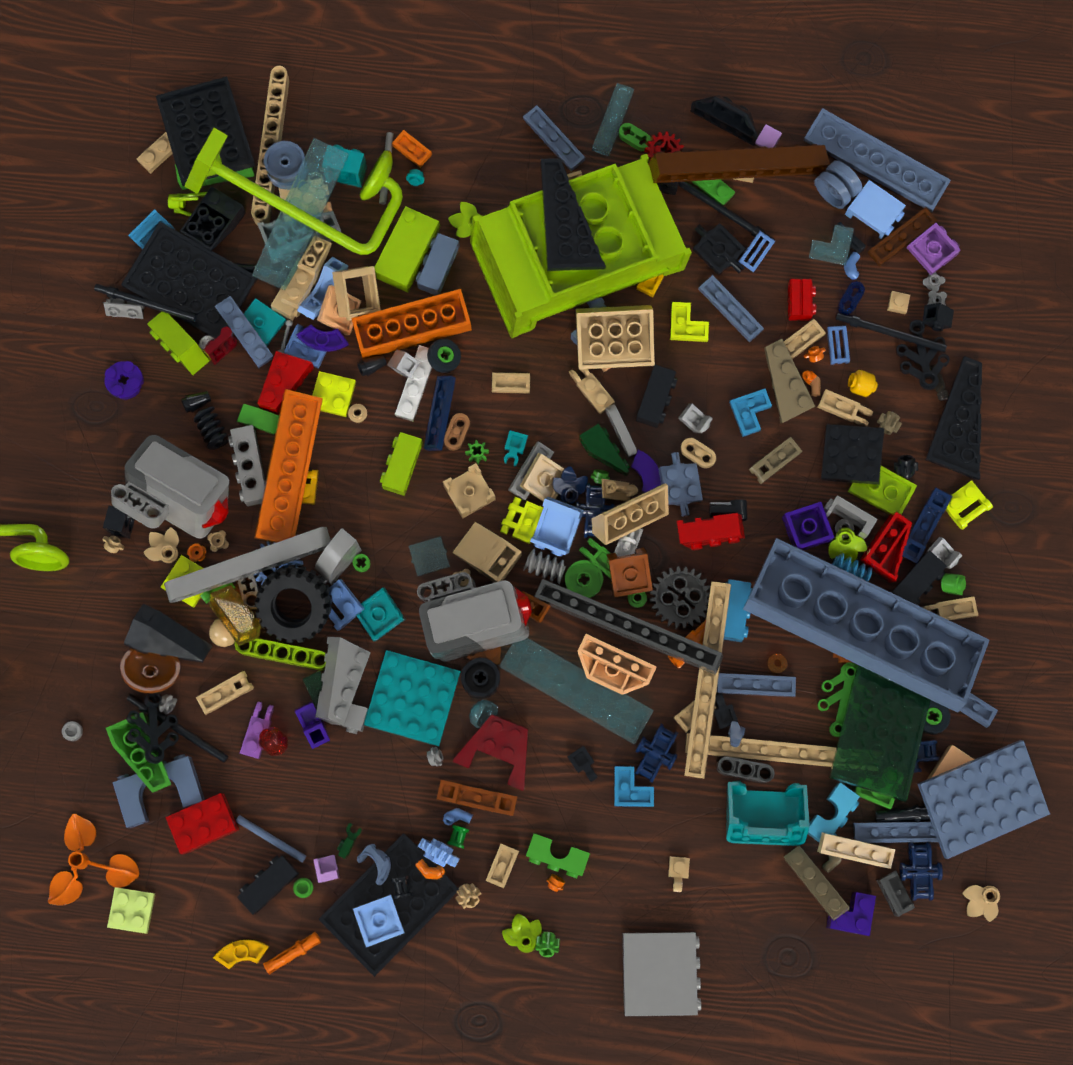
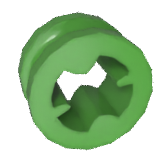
[352,554,370,572]

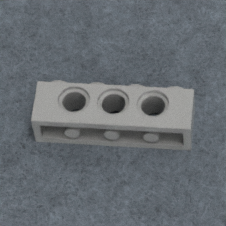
[228,425,266,506]

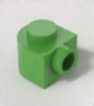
[941,573,966,595]

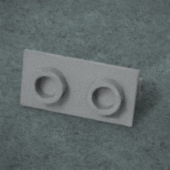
[103,298,145,319]

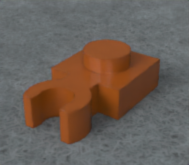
[467,647,501,664]

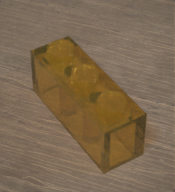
[209,585,261,646]

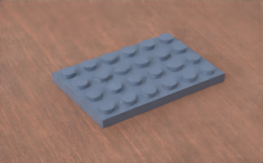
[918,740,1050,859]

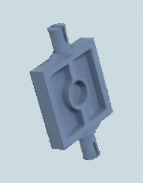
[658,452,703,517]

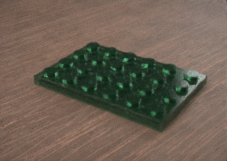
[829,665,931,802]

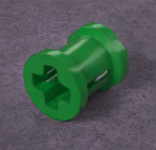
[447,825,469,849]

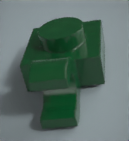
[337,823,362,859]

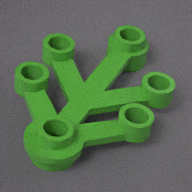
[817,663,872,737]

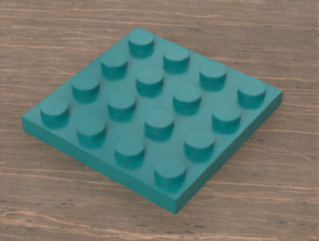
[364,650,461,747]

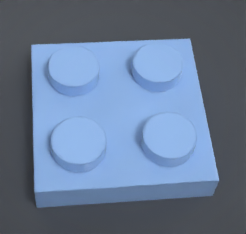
[353,895,405,947]

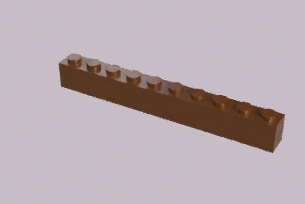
[649,144,830,183]

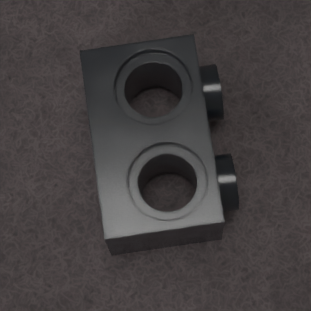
[103,505,135,539]

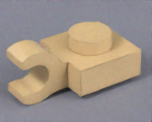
[668,856,690,892]

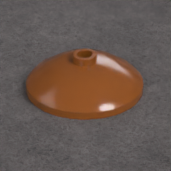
[120,648,180,693]

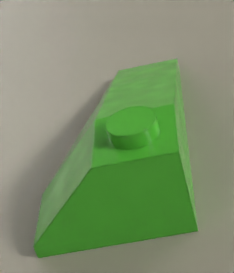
[106,712,171,793]

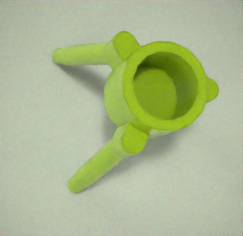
[168,192,207,217]

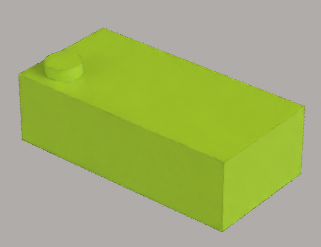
[374,206,440,293]

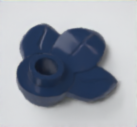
[552,466,588,505]

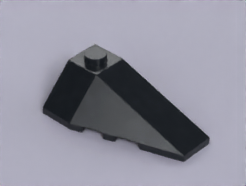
[124,604,212,663]

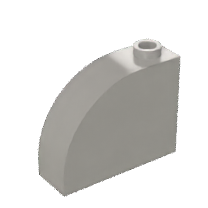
[315,528,362,585]

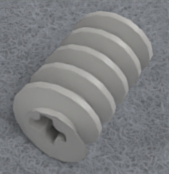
[523,549,566,584]

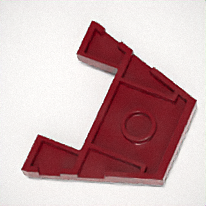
[453,714,528,791]

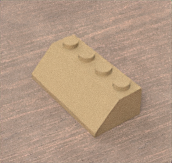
[592,483,669,545]

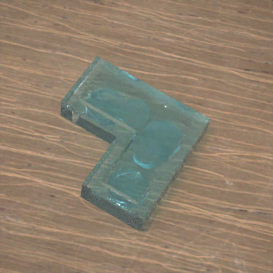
[809,225,854,265]

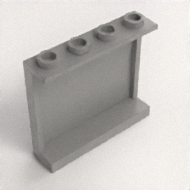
[622,932,701,1016]

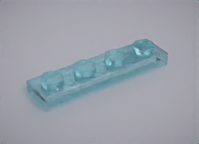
[592,83,634,156]

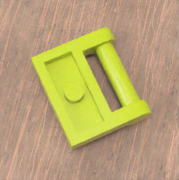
[946,480,993,530]

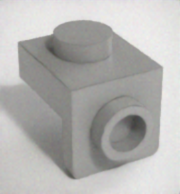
[678,404,713,433]
[927,537,962,569]

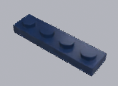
[423,376,456,451]

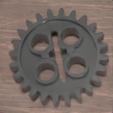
[650,566,711,629]

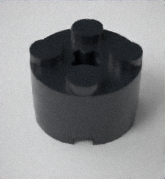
[461,658,500,699]

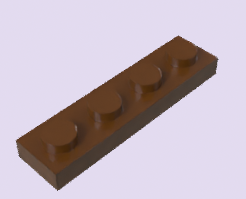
[868,207,937,267]

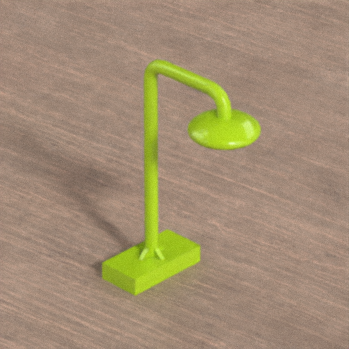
[185,128,403,255]
[0,524,69,571]

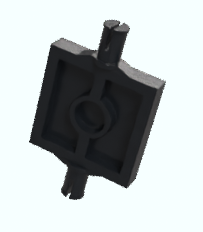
[693,223,746,276]

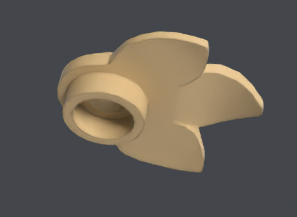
[144,527,179,563]
[962,885,1000,922]

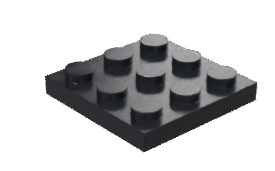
[821,424,884,485]

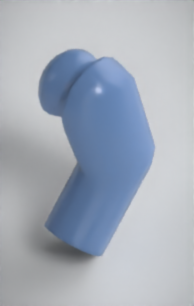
[844,252,860,280]

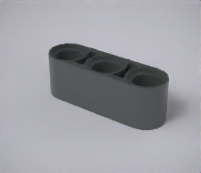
[716,757,775,783]

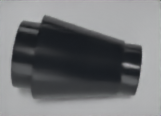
[357,355,387,376]
[181,391,211,413]

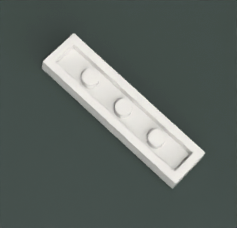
[395,345,432,422]

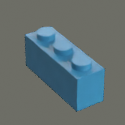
[724,579,752,642]

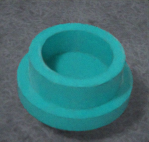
[406,169,425,186]

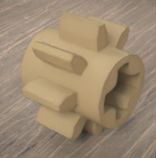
[455,883,481,909]

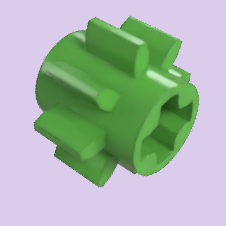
[465,440,489,465]
[535,932,560,957]

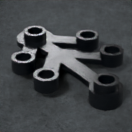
[896,320,950,390]
[126,692,179,764]

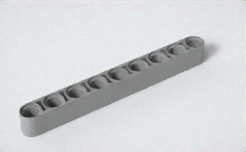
[164,527,331,603]

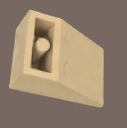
[453,522,522,583]

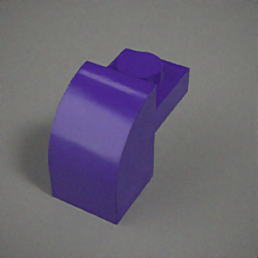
[294,701,330,749]

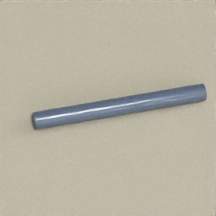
[235,815,306,863]

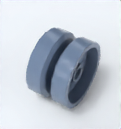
[264,141,308,190]
[814,161,862,209]

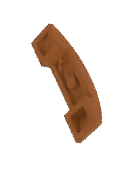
[437,780,518,816]

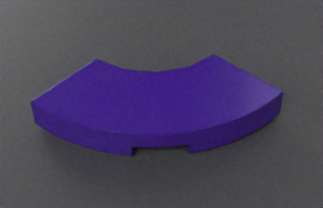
[296,324,349,352]
[631,450,661,493]

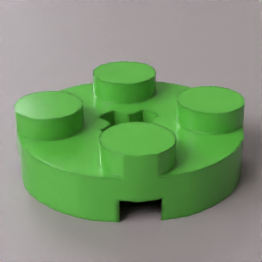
[565,560,603,598]

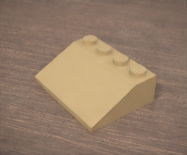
[576,305,655,369]

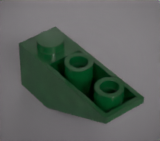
[579,424,630,476]

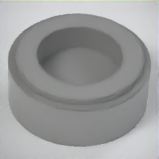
[62,721,83,741]

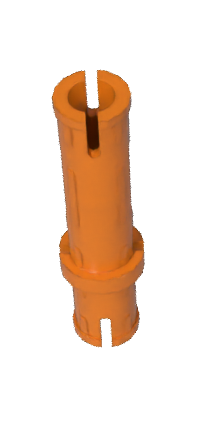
[263,932,322,975]

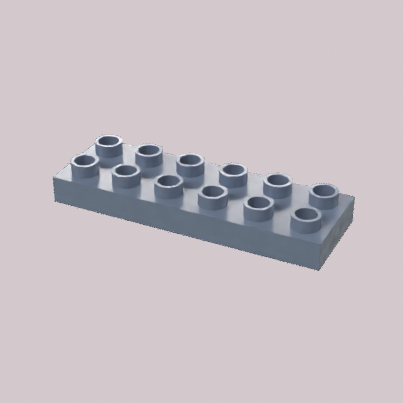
[743,538,989,713]

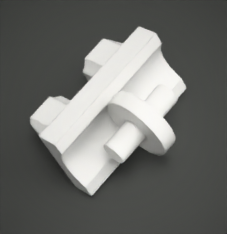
[614,528,643,557]

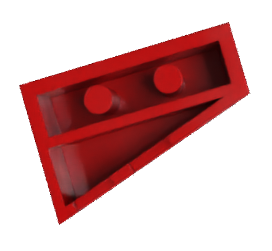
[257,351,314,415]
[859,511,912,583]
[677,513,745,550]

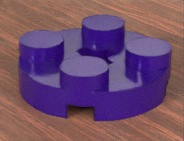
[105,361,144,400]

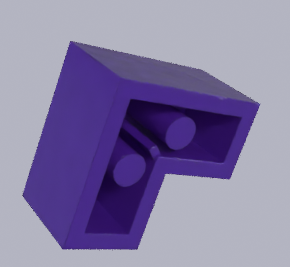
[826,892,876,936]

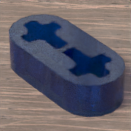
[838,281,865,315]

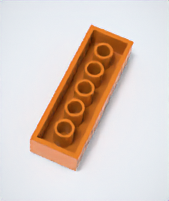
[351,289,472,358]

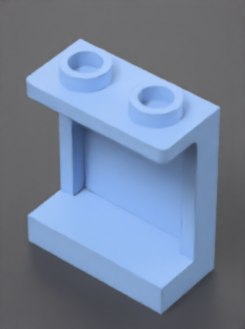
[845,180,906,239]
[530,497,584,556]

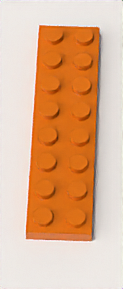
[255,389,323,543]

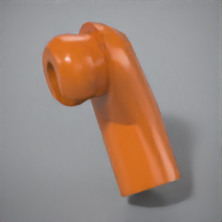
[415,859,445,880]

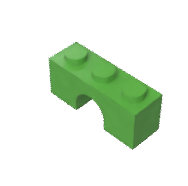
[526,834,590,879]

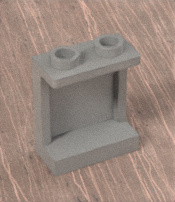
[824,495,878,539]

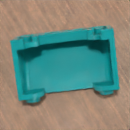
[726,781,810,846]

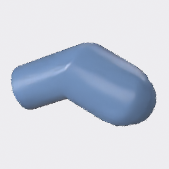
[443,808,473,825]

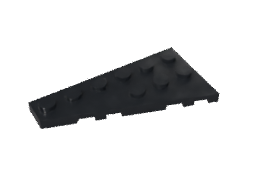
[540,158,606,271]
[925,356,982,481]

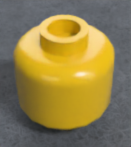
[848,370,878,397]

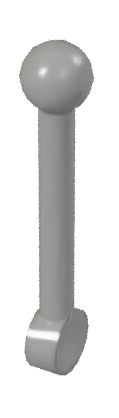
[278,319,293,353]

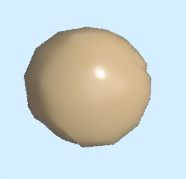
[209,617,239,647]

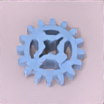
[418,838,459,867]

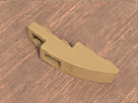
[281,235,332,309]

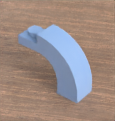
[297,257,348,320]

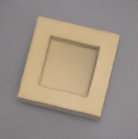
[887,291,910,314]

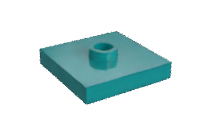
[244,298,286,346]
[357,588,406,642]

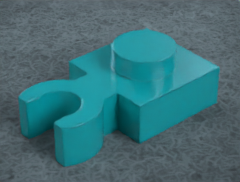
[504,430,528,466]

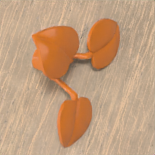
[48,814,140,905]

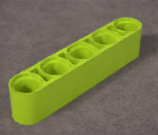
[235,636,326,670]

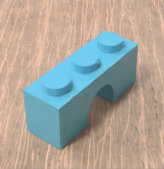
[808,782,860,842]

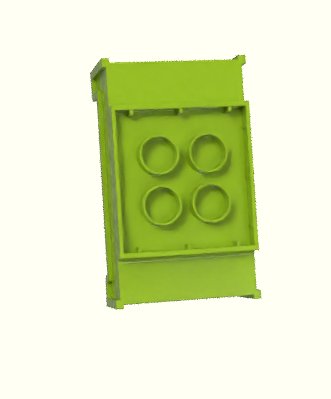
[470,154,692,338]

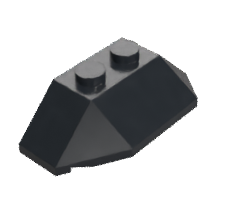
[690,95,758,146]

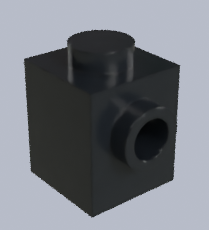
[922,303,954,331]

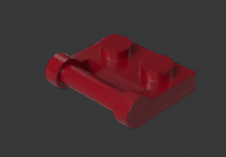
[203,326,238,365]

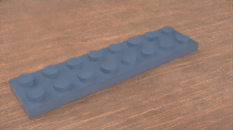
[803,108,951,213]

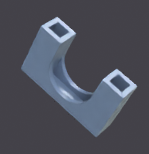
[112,754,205,828]

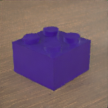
[782,502,834,551]

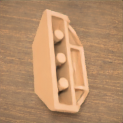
[577,634,657,695]

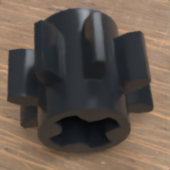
[894,455,918,478]

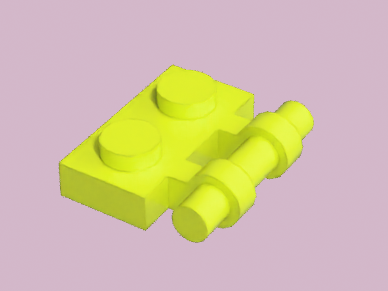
[500,497,543,544]

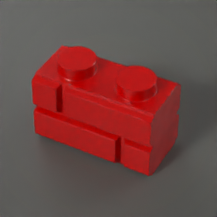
[788,279,816,321]

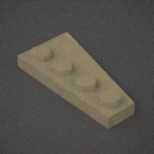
[764,339,815,423]

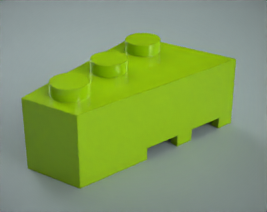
[147,312,210,375]

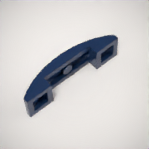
[902,487,953,564]

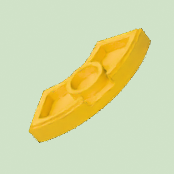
[213,940,269,969]

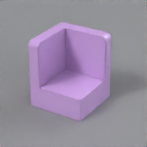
[755,125,782,148]
[313,855,340,883]

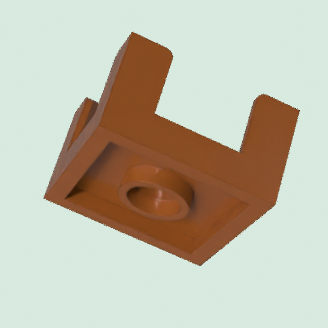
[606,548,653,597]

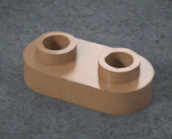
[444,413,470,451]

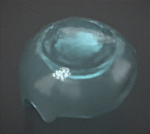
[469,700,498,728]

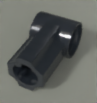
[709,500,747,521]

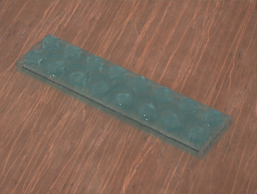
[252,138,349,291]
[499,638,654,745]

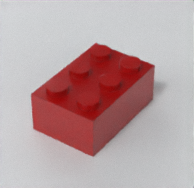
[165,793,239,855]

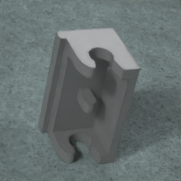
[876,870,915,917]

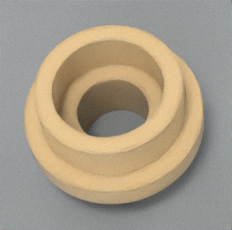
[348,404,367,423]

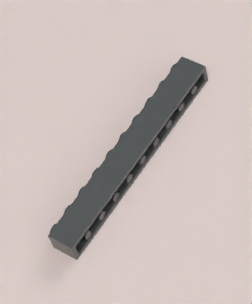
[534,579,723,675]

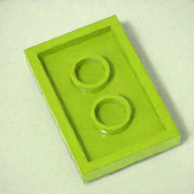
[848,466,917,515]

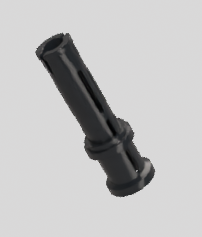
[875,804,930,823]

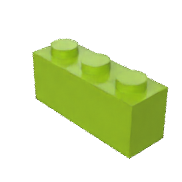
[380,432,423,496]

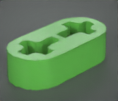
[619,123,651,151]

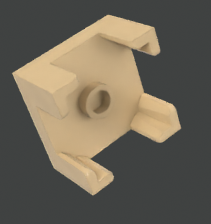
[443,463,496,519]

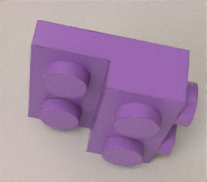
[907,223,961,275]

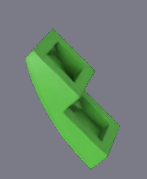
[237,404,279,435]

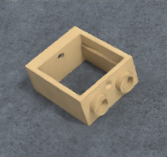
[332,266,381,320]

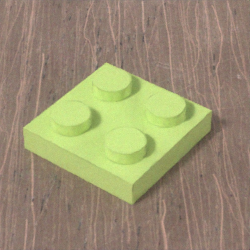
[107,887,155,934]

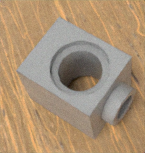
[387,349,420,378]
[342,704,368,734]

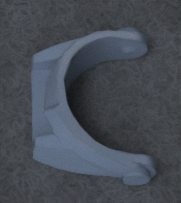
[728,721,746,758]
[357,844,391,885]

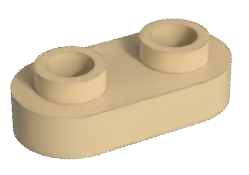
[681,438,716,468]

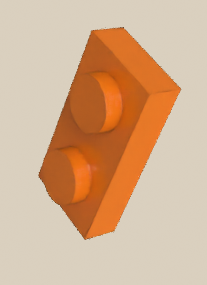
[392,130,432,168]

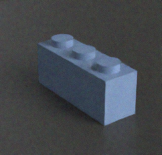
[416,233,460,295]

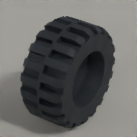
[255,565,332,643]

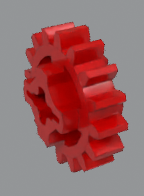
[644,131,684,165]

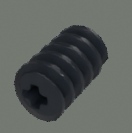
[194,406,229,450]

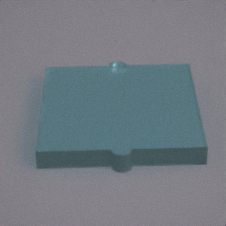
[409,537,450,576]

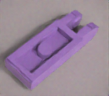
[240,701,274,759]

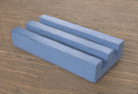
[738,231,775,272]
[827,326,850,365]

